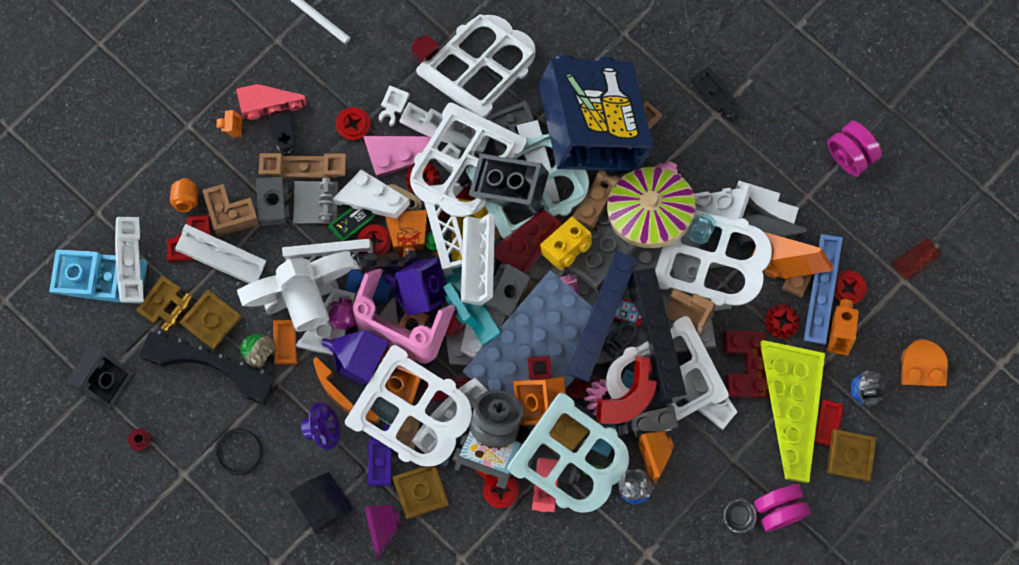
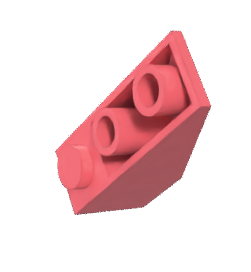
[236,84,306,120]

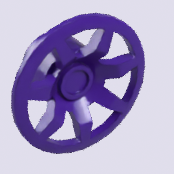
[301,402,340,450]

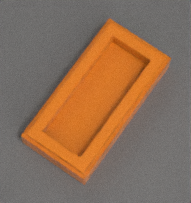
[273,320,297,365]

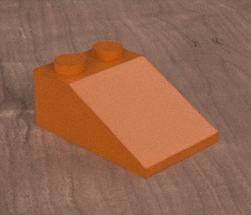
[752,232,834,279]

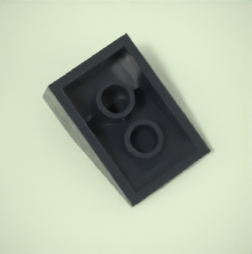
[469,154,549,213]

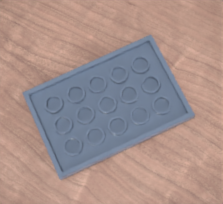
[462,270,616,429]

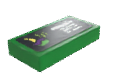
[328,208,376,242]

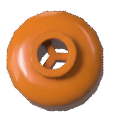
[170,178,199,212]

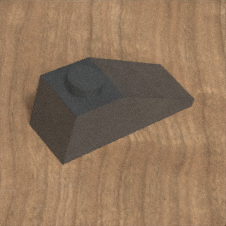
[737,213,807,248]

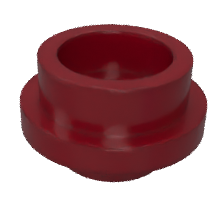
[128,428,151,451]

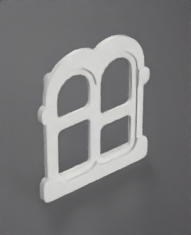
[416,14,535,118]
[410,103,527,217]
[655,210,772,306]
[606,316,729,431]
[345,345,472,466]

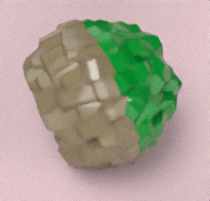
[241,333,276,369]

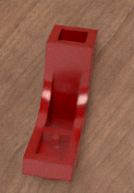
[596,356,657,424]

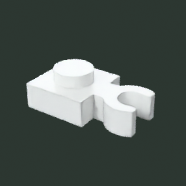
[379,86,410,127]

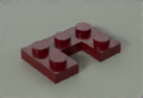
[723,330,770,398]

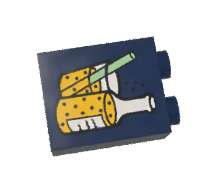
[538,55,653,171]

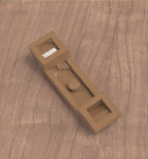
[259,153,346,179]

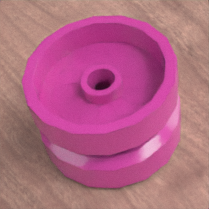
[827,121,882,177]
[753,484,812,532]

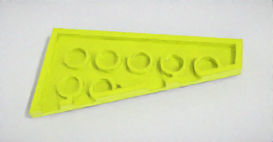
[760,340,825,484]

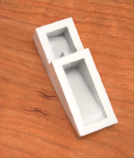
[736,181,799,224]

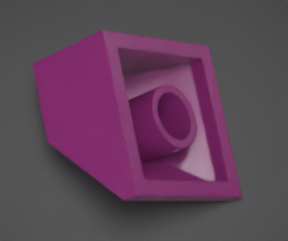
[365,505,401,558]

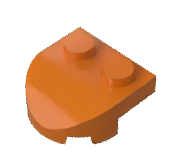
[901,339,948,386]

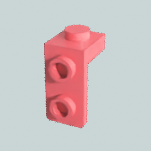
[532,458,559,512]

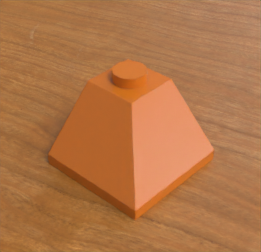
[377,347,421,405]
[513,376,566,425]
[638,431,674,484]

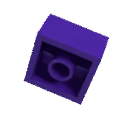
[383,257,447,315]
[321,330,388,386]

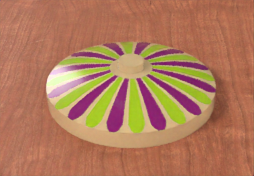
[607,167,696,248]

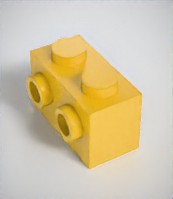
[540,217,592,271]

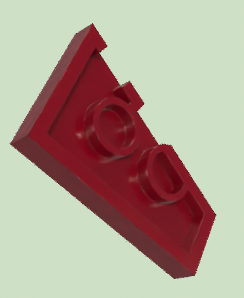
[494,209,562,274]

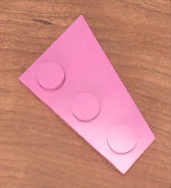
[363,136,436,178]

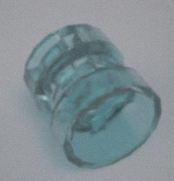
[688,214,716,244]

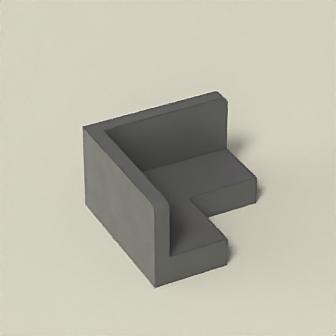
[486,101,534,156]

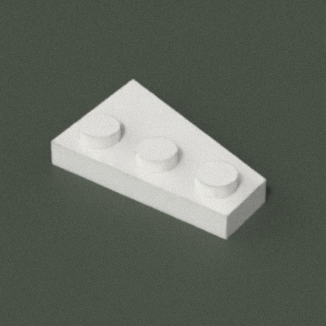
[694,184,752,221]

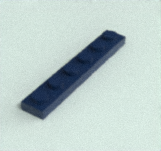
[566,251,637,383]

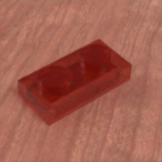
[892,238,941,280]

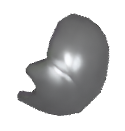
[724,499,758,533]

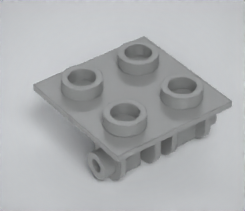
[293,178,338,224]

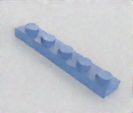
[804,234,843,345]

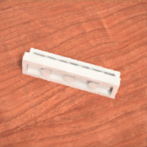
[424,184,463,277]
[461,213,495,306]
[175,224,266,284]
[282,239,373,270]

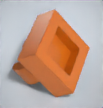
[216,110,242,138]

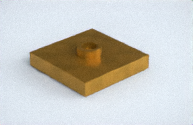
[179,290,242,351]
[529,413,590,458]
[826,429,877,482]
[392,465,449,520]

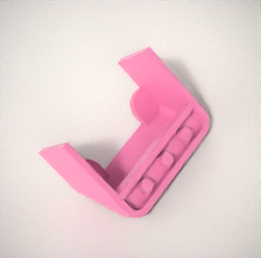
[353,269,456,364]

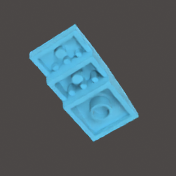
[49,250,148,304]

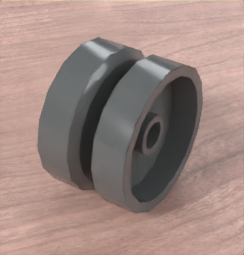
[470,390,524,448]

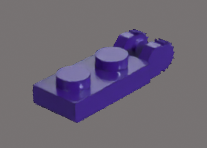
[368,424,391,486]

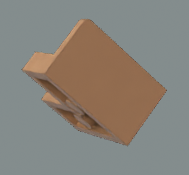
[203,184,259,237]
[665,288,715,337]

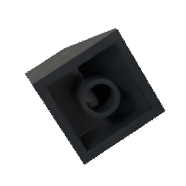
[66,345,134,410]
[289,472,353,534]

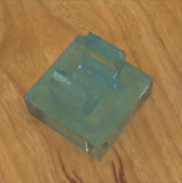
[374,398,399,426]

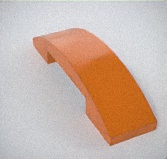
[313,357,380,425]

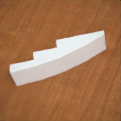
[399,102,489,152]
[517,120,560,208]

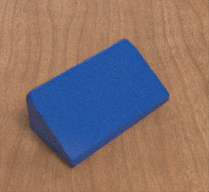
[345,269,392,304]

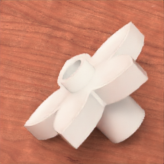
[237,251,355,332]

